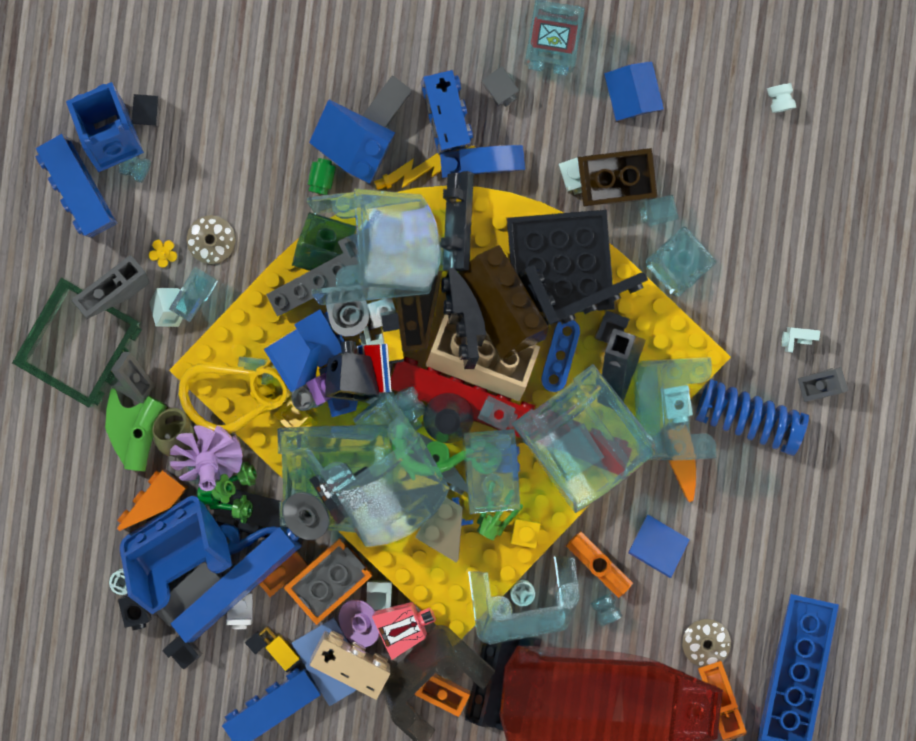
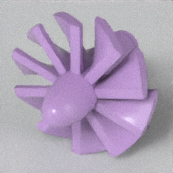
[170,425,243,491]

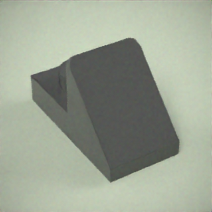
[110,352,155,403]
[797,367,848,402]

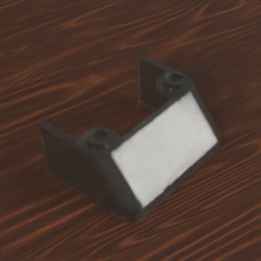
[382,625,495,741]

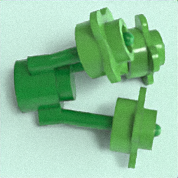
[197,461,257,524]

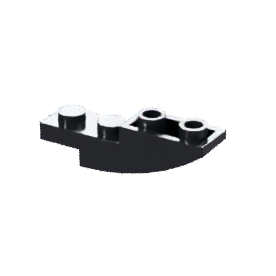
[441,268,486,369]

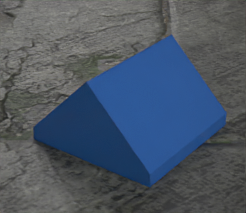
[604,61,664,121]

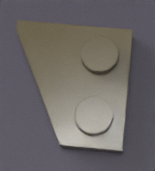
[415,494,463,563]

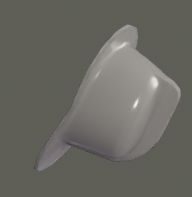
[325,279,369,337]

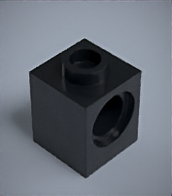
[118,595,152,631]

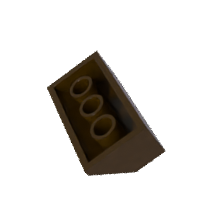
[458,245,549,360]

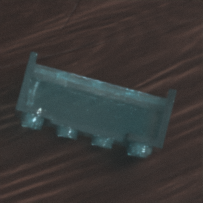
[633,357,717,460]

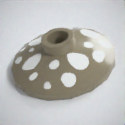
[186,215,236,264]
[682,619,731,667]

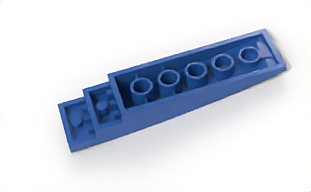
[757,594,839,741]

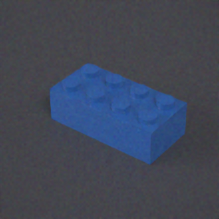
[35,134,118,238]

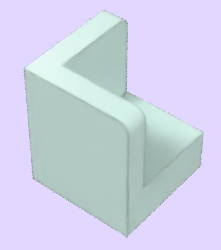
[150,288,186,327]
[367,580,392,610]

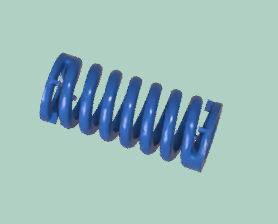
[694,379,809,456]

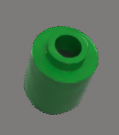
[307,158,336,196]

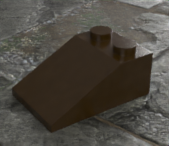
[577,148,658,207]

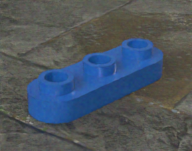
[541,320,580,392]

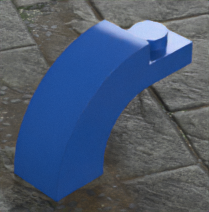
[440,145,525,178]

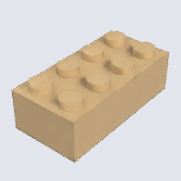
[425,315,540,401]

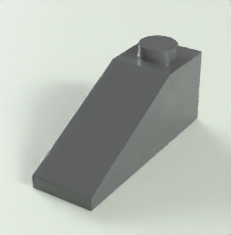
[71,255,150,319]

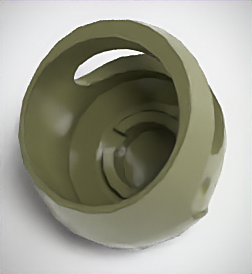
[153,408,195,457]

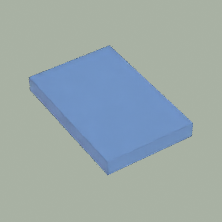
[292,617,356,706]

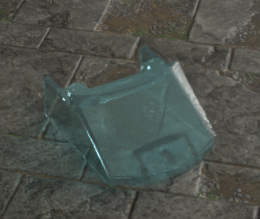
[307,189,441,305]
[302,393,450,547]

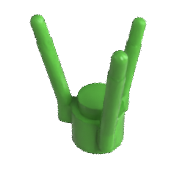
[476,481,523,540]

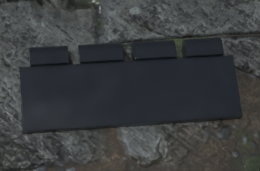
[214,489,312,547]

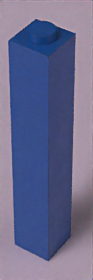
[171,527,302,643]

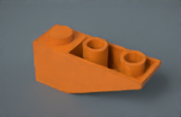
[117,469,188,531]

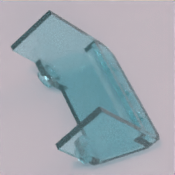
[468,555,580,644]

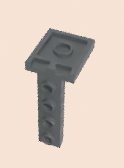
[266,227,395,317]

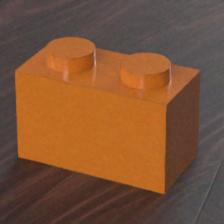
[415,669,470,717]

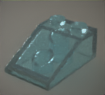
[462,429,520,514]

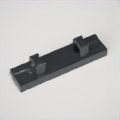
[440,171,474,272]

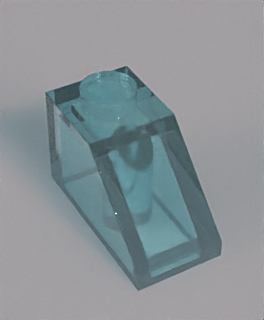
[169,267,219,322]

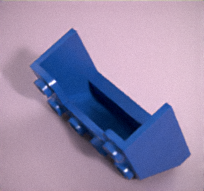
[120,496,232,614]

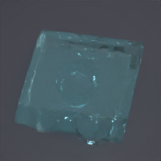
[645,226,716,297]

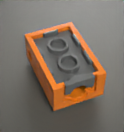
[284,537,373,625]

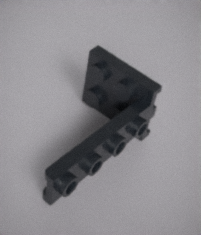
[518,265,648,326]

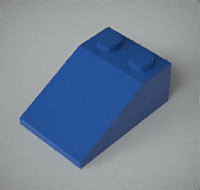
[309,100,395,184]

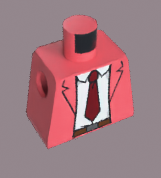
[372,602,436,660]

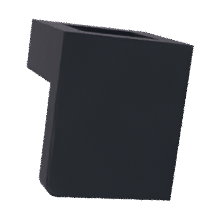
[132,94,161,128]
[594,310,630,343]
[162,635,203,669]

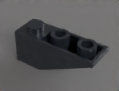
[598,328,646,410]

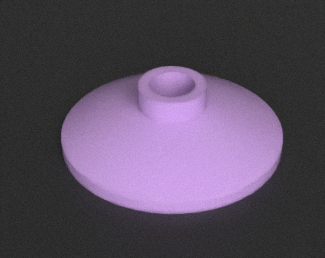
[339,600,380,647]

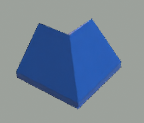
[264,329,321,392]

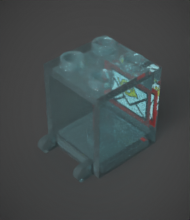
[524,0,585,76]

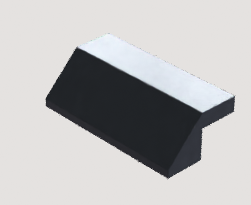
[465,625,542,735]

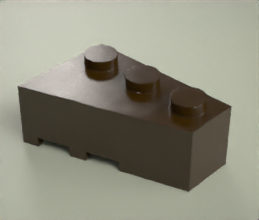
[393,270,443,352]

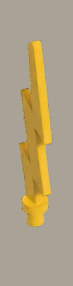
[374,146,475,190]

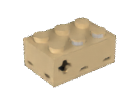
[310,630,390,700]

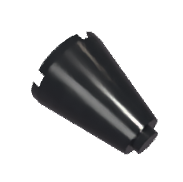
[423,393,473,443]

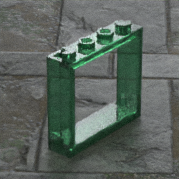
[12,277,142,408]

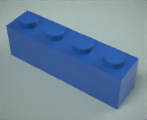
[222,667,321,741]

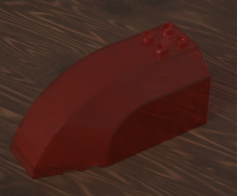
[500,646,723,741]

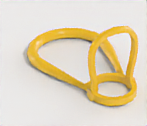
[178,359,292,434]

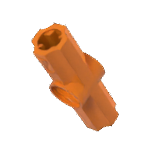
[566,531,633,598]

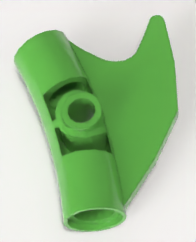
[105,389,167,471]

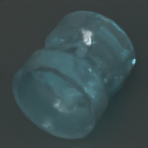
[119,156,152,183]
[393,387,426,422]
[590,593,622,626]

